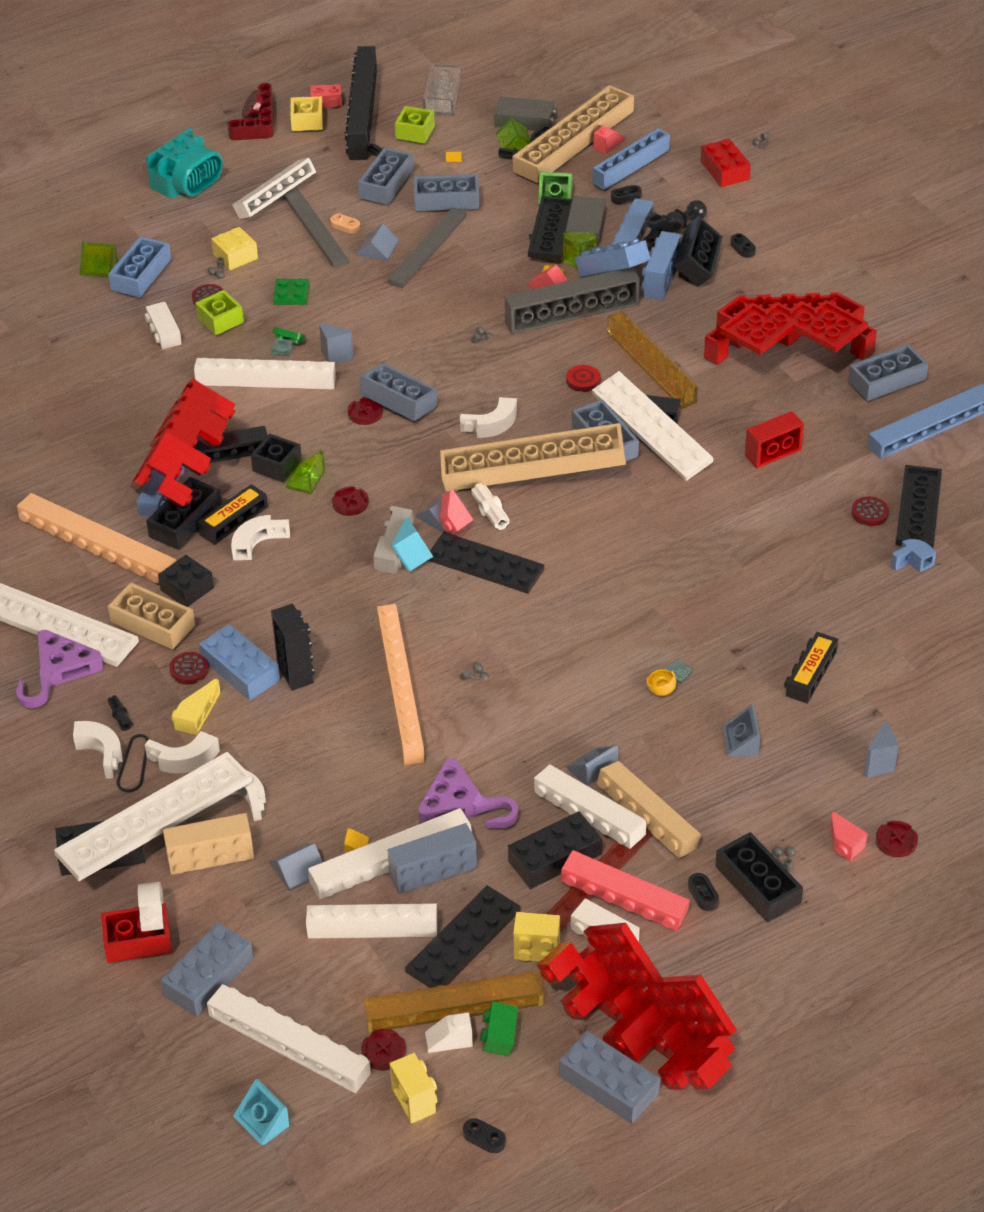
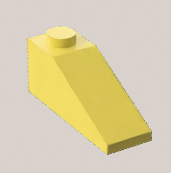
[172,679,220,735]

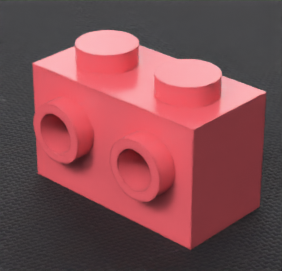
[310,84,342,109]

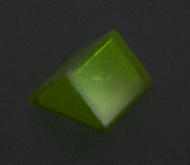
[496,117,531,150]
[563,232,597,270]
[80,242,118,277]
[285,450,325,494]

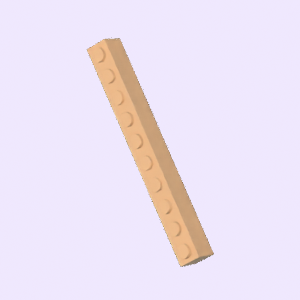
[17,493,177,584]
[377,604,424,765]

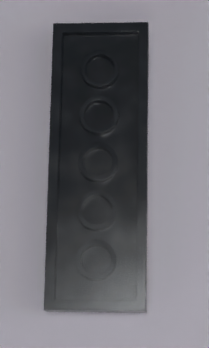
[528,196,573,261]
[895,465,942,548]
[427,532,544,594]
[405,885,521,994]

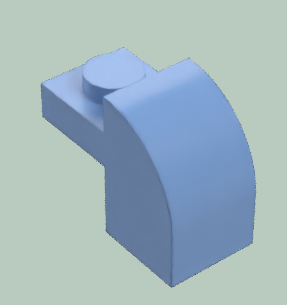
[890,539,936,572]

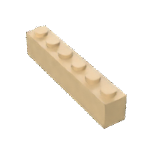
[597,761,701,858]

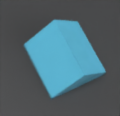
[391,518,433,571]
[233,1079,289,1145]

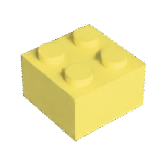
[290,96,323,131]
[211,227,258,270]
[513,912,560,961]
[390,1053,438,1124]

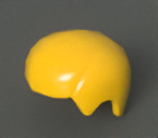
[646,669,677,696]

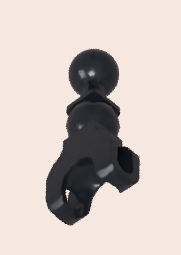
[643,200,707,251]

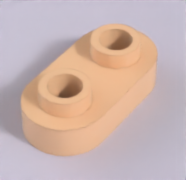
[330,213,360,234]

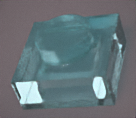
[272,338,293,356]
[665,659,693,684]

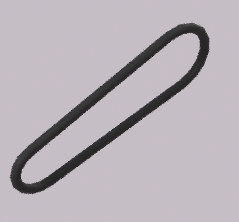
[117,734,149,792]

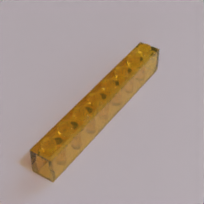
[607,311,698,409]
[364,971,543,1033]

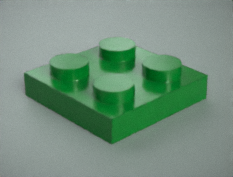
[273,278,309,305]

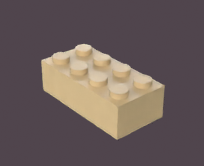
[108,583,195,650]
[163,813,254,875]

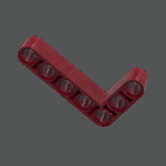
[228,83,274,140]

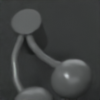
[752,133,770,149]
[207,257,225,279]
[471,326,493,343]
[460,662,489,680]
[772,846,796,872]

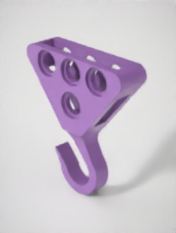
[16,630,103,708]
[418,758,518,829]

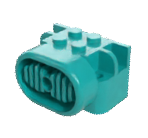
[146,128,223,198]

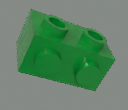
[480,1001,518,1056]

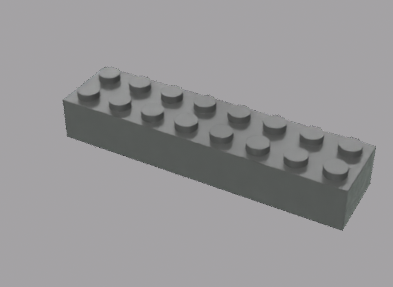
[504,267,640,334]

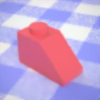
[593,126,625,154]
[528,264,568,289]
[439,489,473,534]
[830,812,868,861]

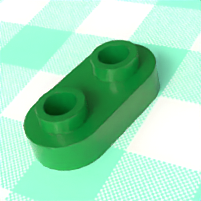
[272,327,306,344]

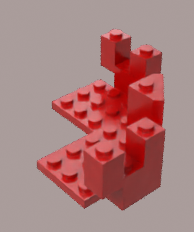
[704,292,877,365]
[129,378,236,508]
[537,922,737,1089]

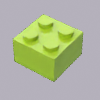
[395,106,435,144]
[195,290,244,336]

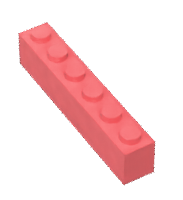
[560,850,690,931]

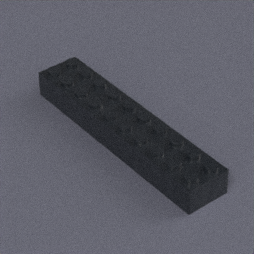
[345,46,377,160]

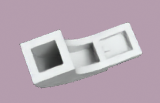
[460,397,517,438]
[231,515,290,560]
[73,721,123,779]
[145,731,220,774]
[230,770,266,821]
[138,881,164,931]

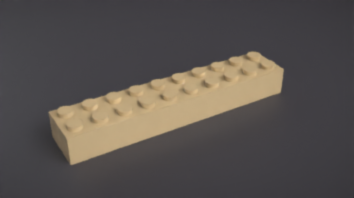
[513,85,634,183]
[440,423,626,492]

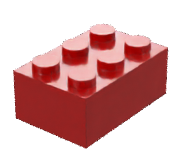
[700,139,751,187]
[745,411,804,469]
[101,903,172,963]

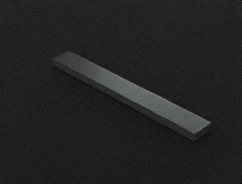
[283,188,348,267]
[388,208,466,288]

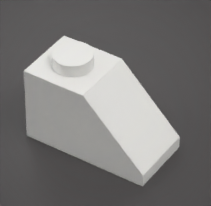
[425,1013,473,1053]

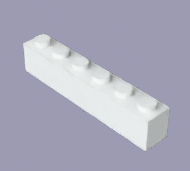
[232,158,316,219]
[534,765,646,849]
[306,904,437,938]

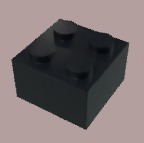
[251,434,302,482]
[158,555,214,607]

